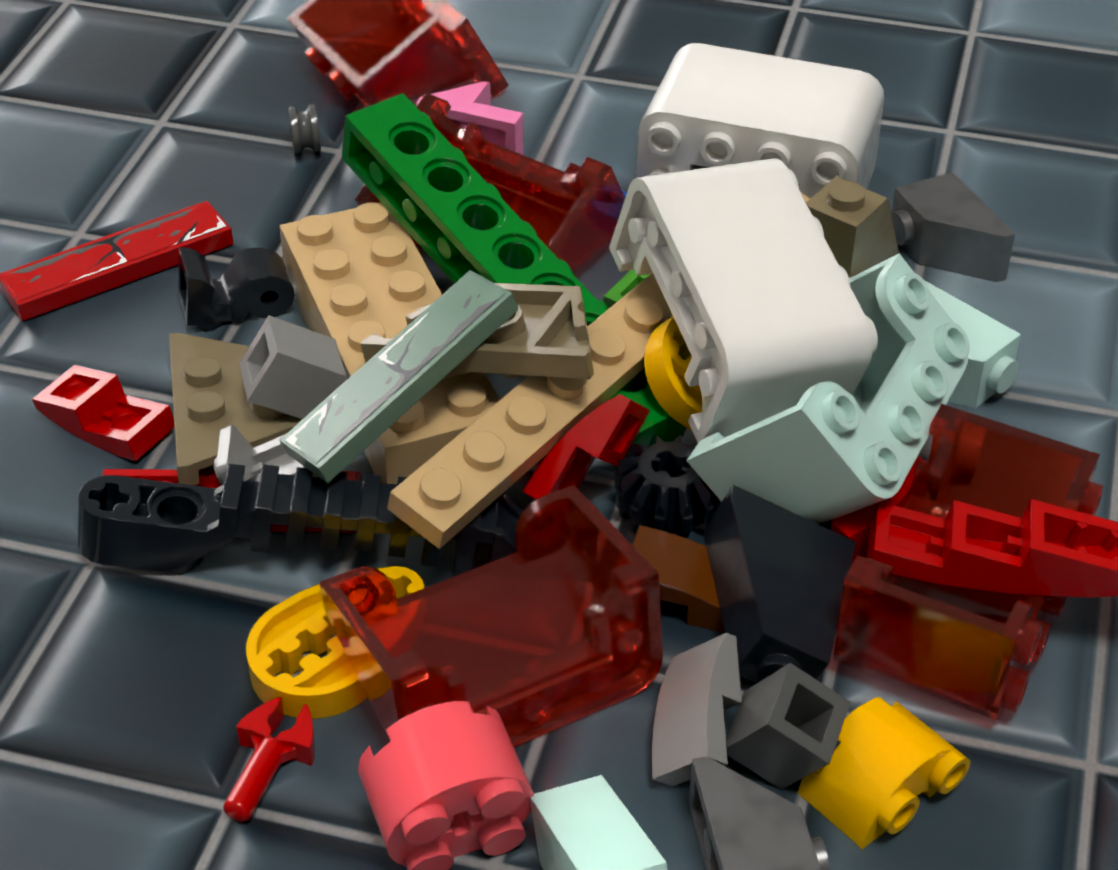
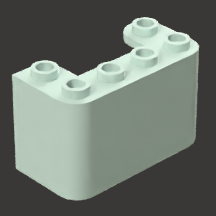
[687,253,970,525]

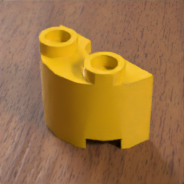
[797,697,971,850]

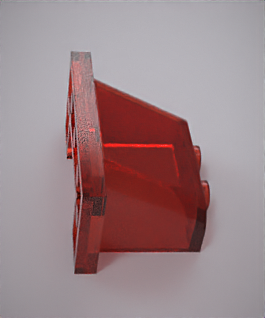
[286,0,509,107]

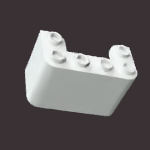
[636,43,884,199]
[609,158,878,443]

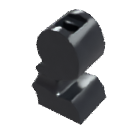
[178,247,295,331]

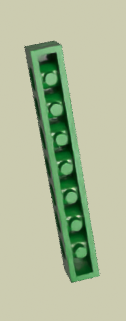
[341,93,686,459]

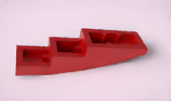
[866,499,1118,598]

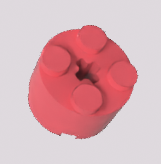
[358,701,534,870]

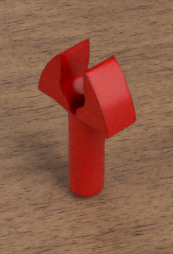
[223,697,315,822]

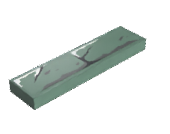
[279,270,519,483]

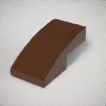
[621,525,725,633]

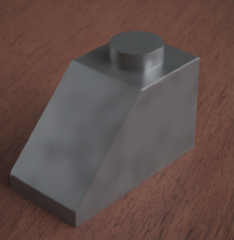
[891,172,1015,282]
[689,757,830,870]

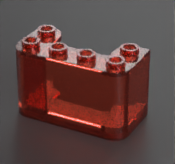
[833,404,1104,722]

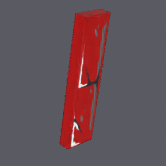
[0,201,234,321]

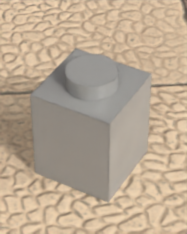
[239,315,346,419]

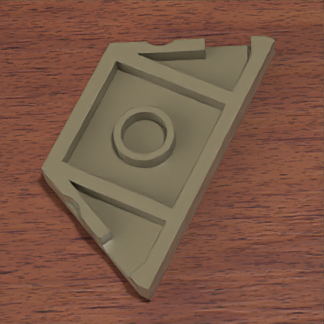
[360,283,594,379]
[169,333,302,485]

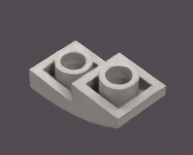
[652,633,742,787]

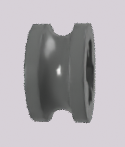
[288,104,321,155]

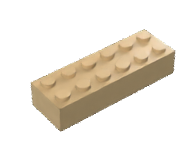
[279,202,499,484]

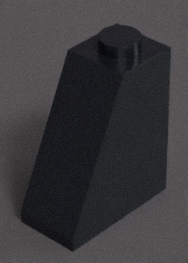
[703,485,856,683]

